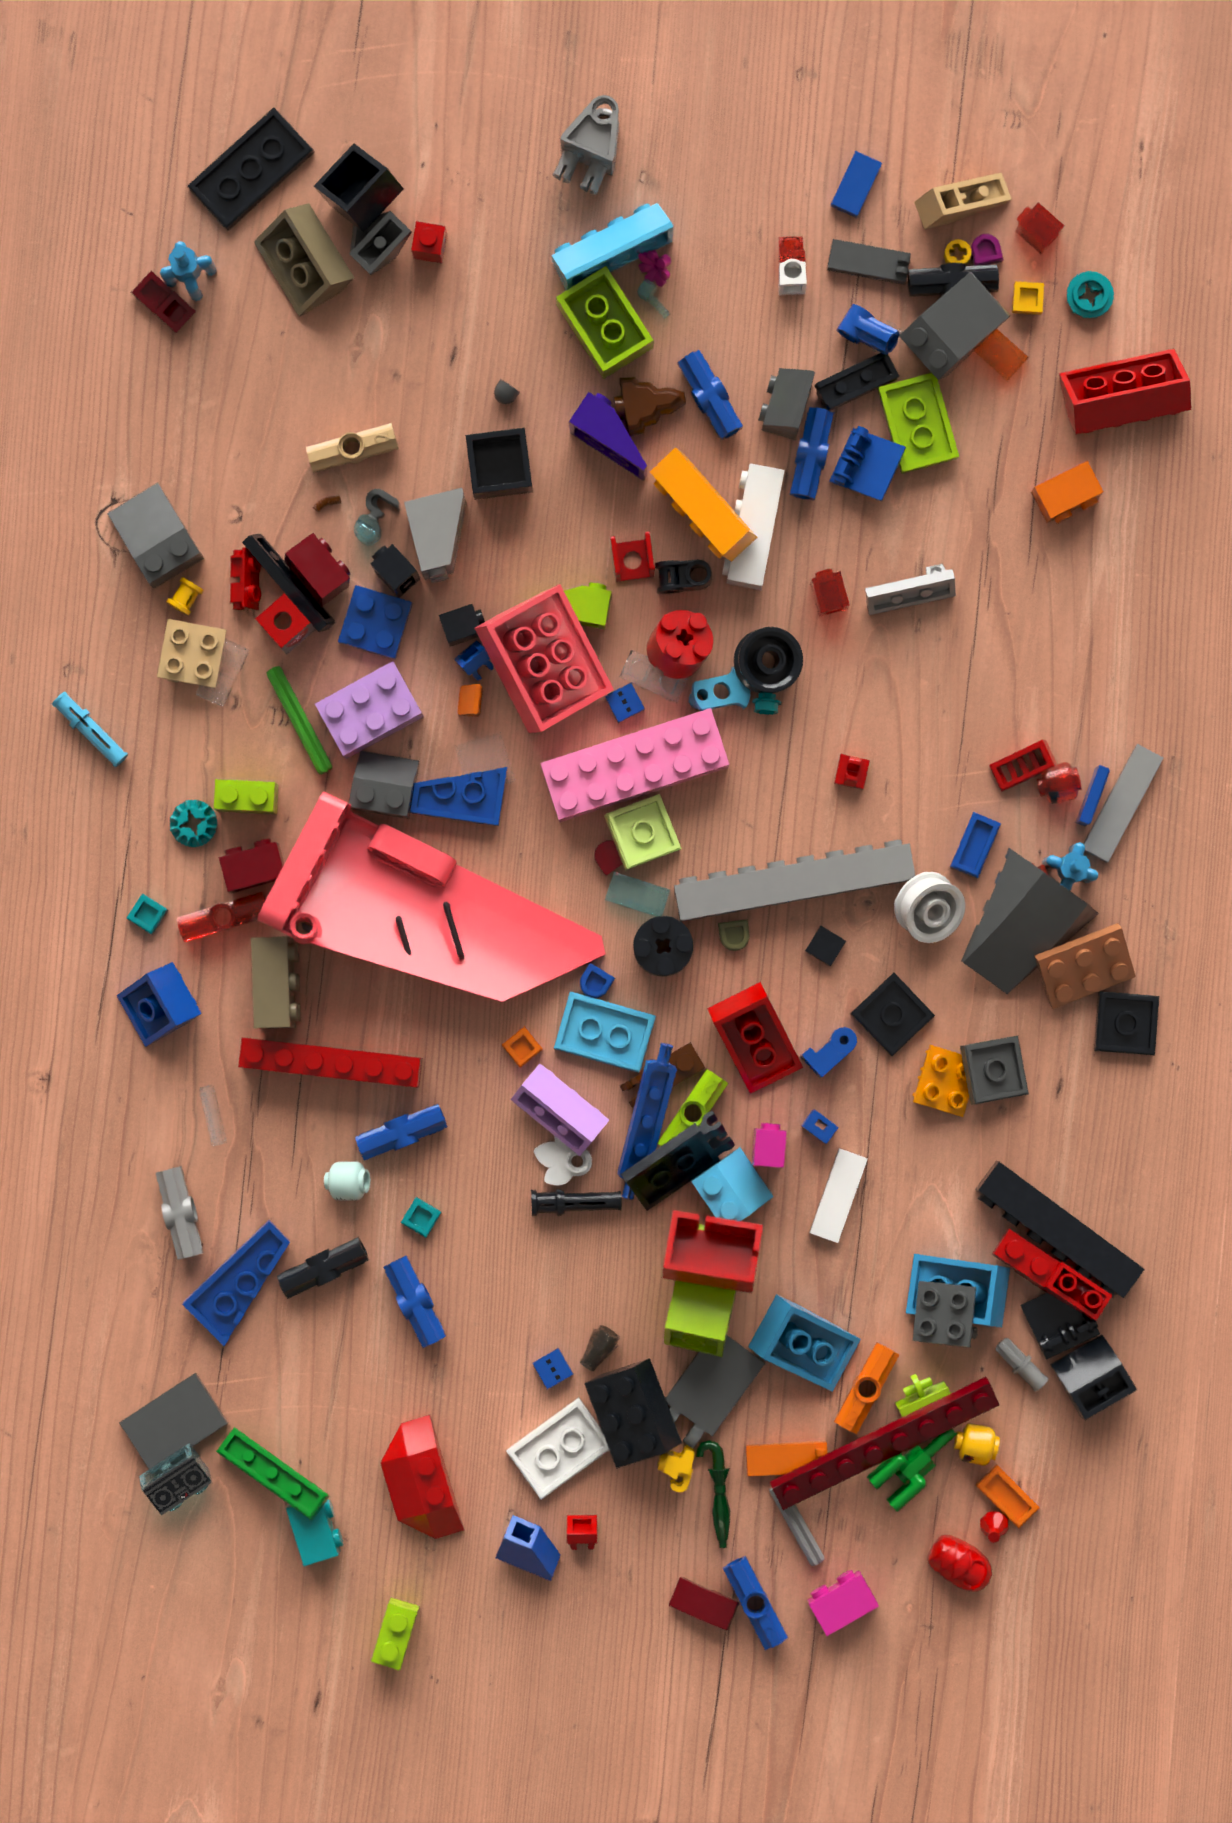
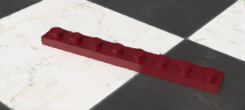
[769,1377,999,1510]

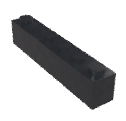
[975,1161,1145,1298]

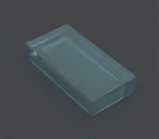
[605,872,670,917]

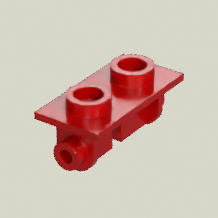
[230,548,262,611]

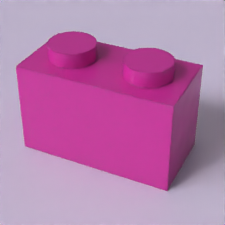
[751,1123,787,1168]
[807,1570,879,1636]

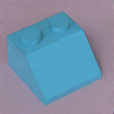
[691,1147,774,1221]

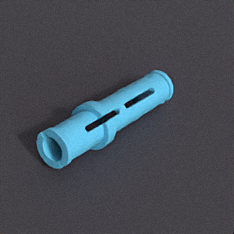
[52,691,128,768]

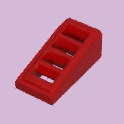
[989,740,1058,792]

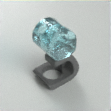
[354,489,401,545]

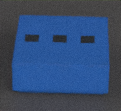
[605,683,645,723]
[533,1348,573,1389]

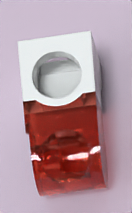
[778,236,807,295]

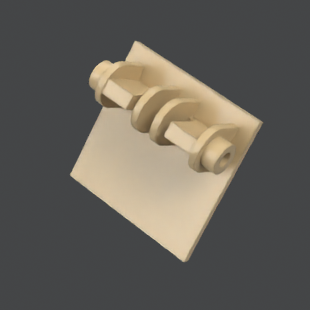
[157,619,227,688]

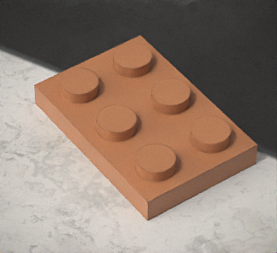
[1035,923,1136,1009]

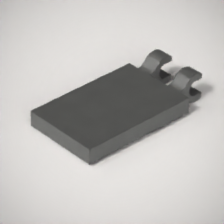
[665,1335,765,1449]

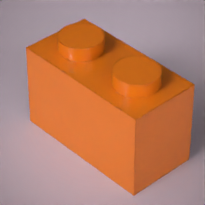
[1031,460,1104,524]

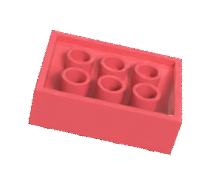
[474,584,614,733]

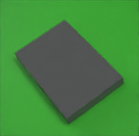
[119,1373,228,1473]

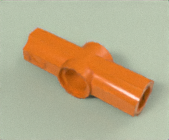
[834,1342,900,1434]

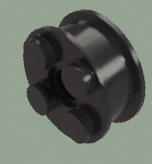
[733,627,803,693]

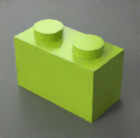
[214,779,279,815]
[371,1598,419,1670]

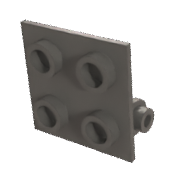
[913,1281,978,1347]

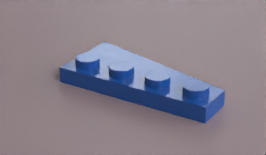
[182,1220,290,1346]

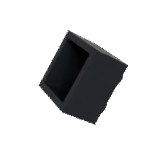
[314,143,404,232]
[465,427,533,500]

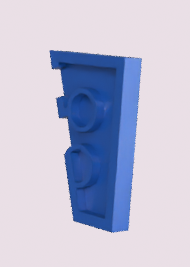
[410,767,508,826]

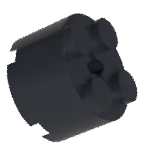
[633,916,693,977]

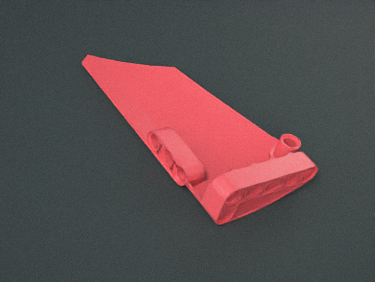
[257,791,606,1002]

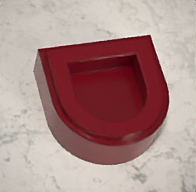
[595,840,623,876]

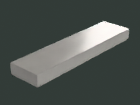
[1083,744,1163,863]

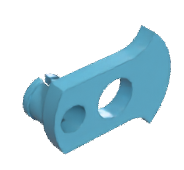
[688,666,750,711]

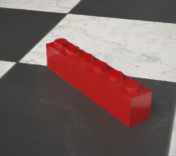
[238,1037,423,1088]

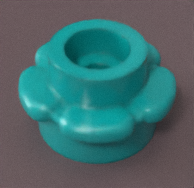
[752,693,782,715]

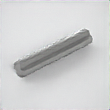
[769,1487,825,1566]

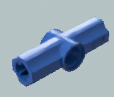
[678,350,743,440]
[790,407,834,500]
[355,1104,448,1161]
[384,1255,446,1348]
[723,1556,788,1650]

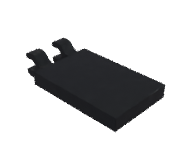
[621,1111,735,1211]

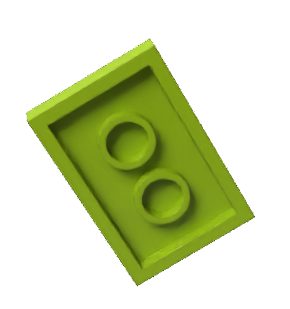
[878,373,959,474]

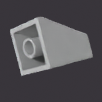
[404,488,466,583]

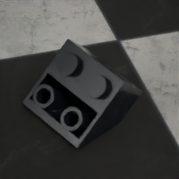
[1050,1334,1137,1420]

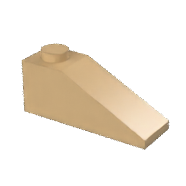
[914,173,1012,229]

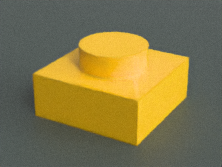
[1012,281,1044,315]

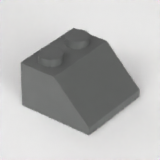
[758,368,815,440]
[349,751,420,819]

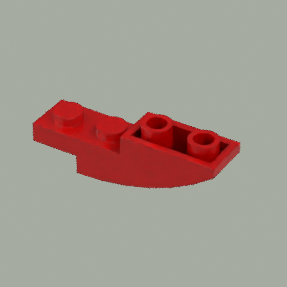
[992,1229,1112,1321]

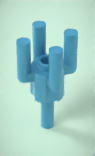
[160,241,217,301]
[1042,842,1098,891]

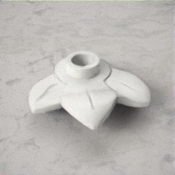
[534,1136,592,1186]

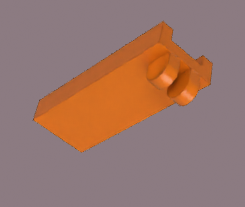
[746,1441,828,1476]

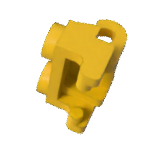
[657,1445,695,1493]

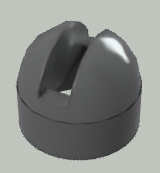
[494,379,520,404]

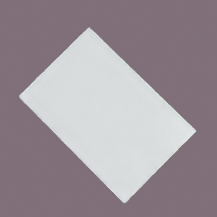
[506,1397,609,1500]

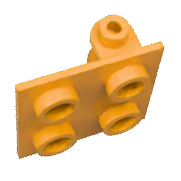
[912,1045,969,1117]

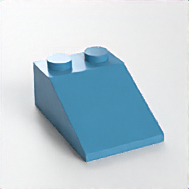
[906,1254,1010,1328]
[748,1294,861,1392]

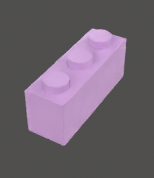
[510,1064,609,1156]

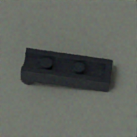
[815,353,899,411]

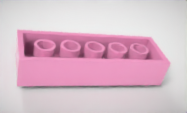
[540,708,729,822]

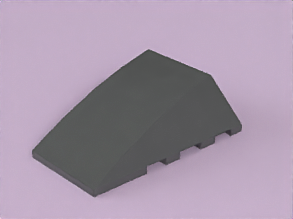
[961,848,1099,994]

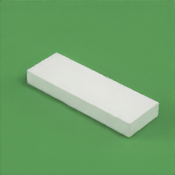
[809,1148,868,1243]

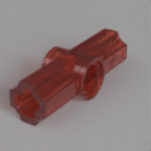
[177,891,266,943]

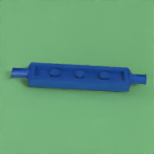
[617,1043,677,1200]

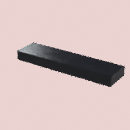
[242,534,336,632]

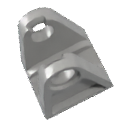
[553,95,619,195]

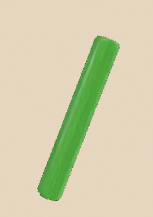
[267,666,332,775]

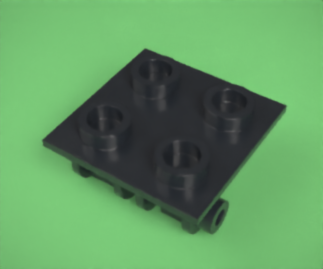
[1020,1293,1100,1360]

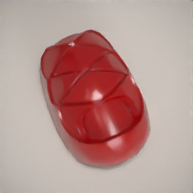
[927,1535,992,1592]

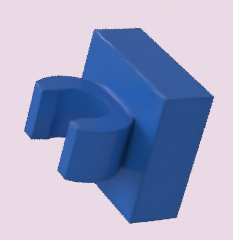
[454,640,494,680]

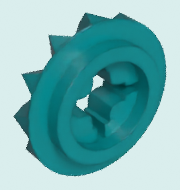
[1066,271,1114,319]
[170,800,217,847]

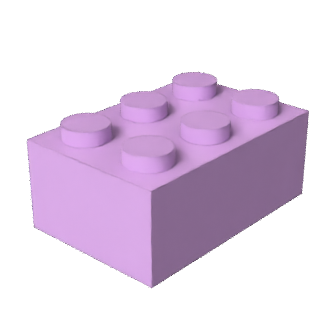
[315,661,424,759]

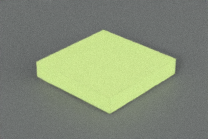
[604,794,682,870]

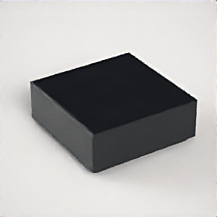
[805,926,846,966]

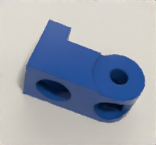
[800,1027,857,1078]

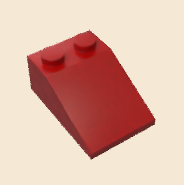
[707,982,803,1094]

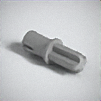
[995,1338,1049,1392]

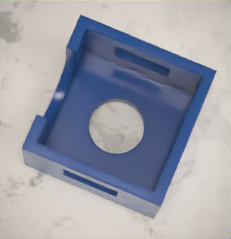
[801,1109,839,1144]

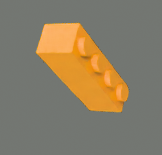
[650,447,758,562]

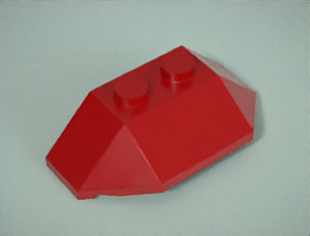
[380,1414,465,1539]

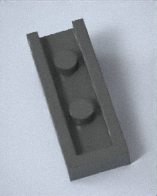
[827,239,911,285]

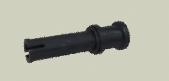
[531,1189,622,1216]

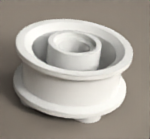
[894,872,965,943]

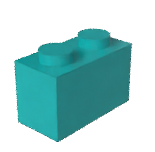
[286,1500,344,1566]

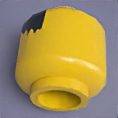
[954,1423,1000,1466]

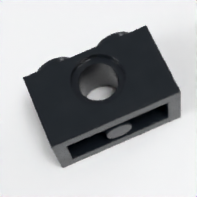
[371,544,420,598]

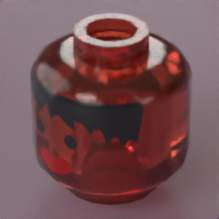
[1036,762,1082,804]

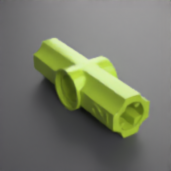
[658,1069,729,1146]

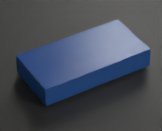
[830,151,882,218]
[1075,765,1110,826]
[950,812,1001,878]

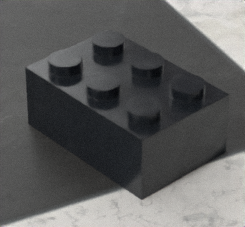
[584,1358,682,1468]

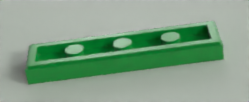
[216,1427,330,1521]

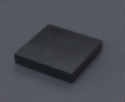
[850,972,935,1057]
[1094,991,1159,1056]

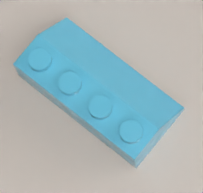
[551,203,674,290]

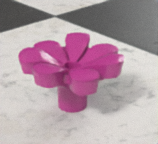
[638,250,671,287]

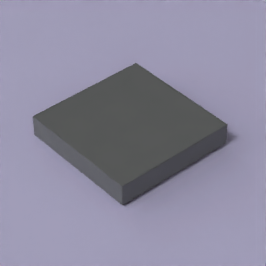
[960,1036,1029,1105]

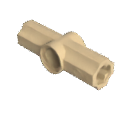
[306,423,399,473]

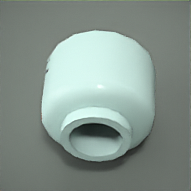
[324,1162,371,1201]

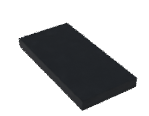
[187,107,314,231]

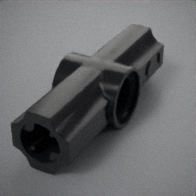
[908,263,999,297]
[277,1237,369,1299]

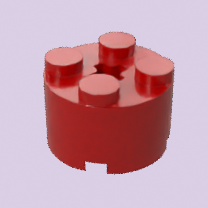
[646,610,714,679]

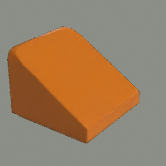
[457,684,483,717]

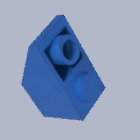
[495,1515,561,1581]

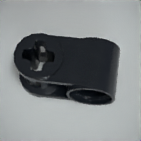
[655,559,712,594]

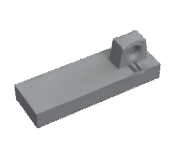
[865,564,956,615]

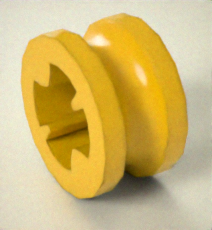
[944,239,971,265]

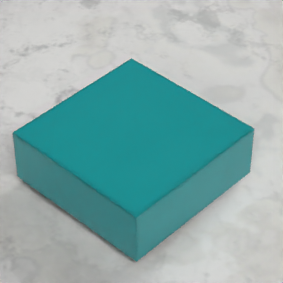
[127,893,168,935]
[401,1197,442,1238]

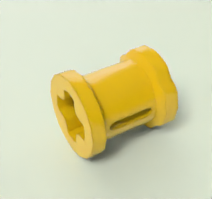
[166,577,204,616]

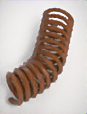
[313,495,341,512]

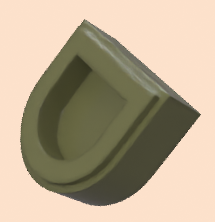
[718,919,750,951]

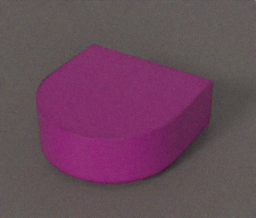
[971,234,1004,266]

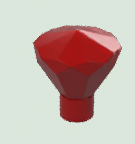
[980,1511,1009,1543]

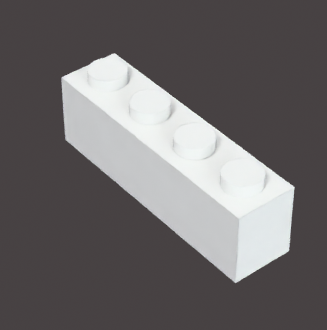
[722,463,785,590]

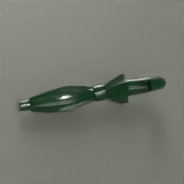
[696,1440,730,1548]

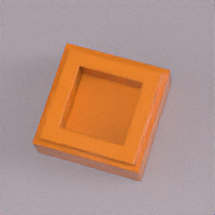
[502,1026,543,1068]

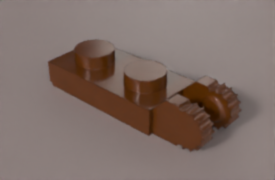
[620,1042,705,1108]

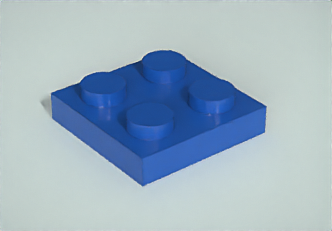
[338,585,413,660]

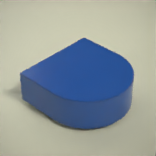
[580,963,615,998]

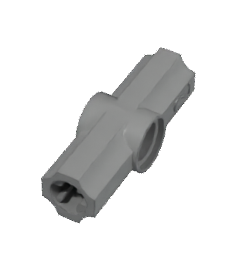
[156,1166,204,1260]

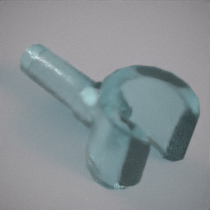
[637,279,670,318]

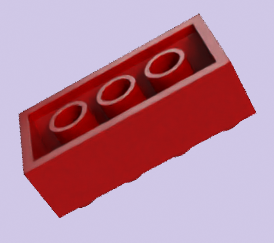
[1059,349,1191,434]

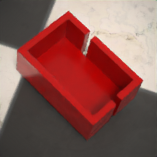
[663,1210,763,1293]

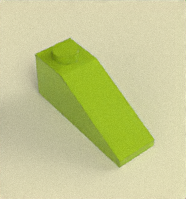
[564,582,612,630]

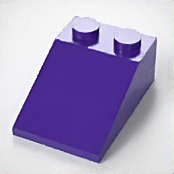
[569,392,647,481]

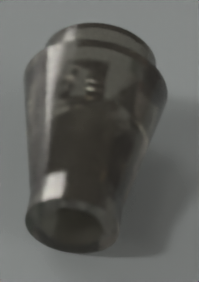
[580,1325,620,1371]

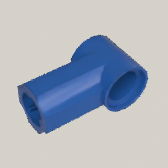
[837,304,900,355]

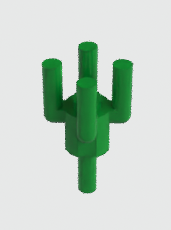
[867,1429,957,1512]

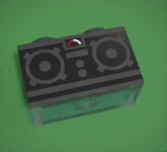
[139,1443,212,1516]

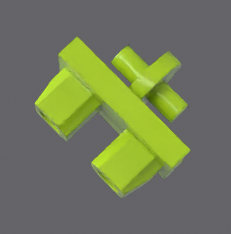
[895,1374,951,1417]

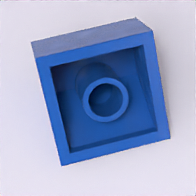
[116,962,202,1047]

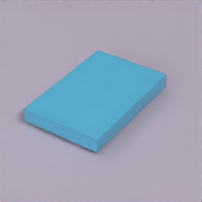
[554,991,656,1073]

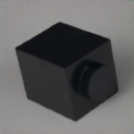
[439,604,485,647]

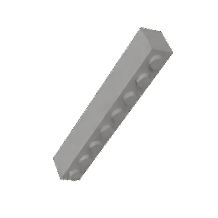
[674,840,916,922]

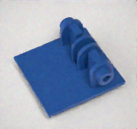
[829,426,906,501]

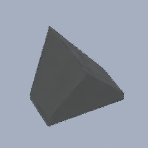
[349,211,412,275]

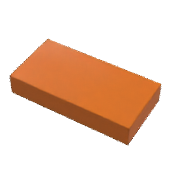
[976,1464,1040,1529]

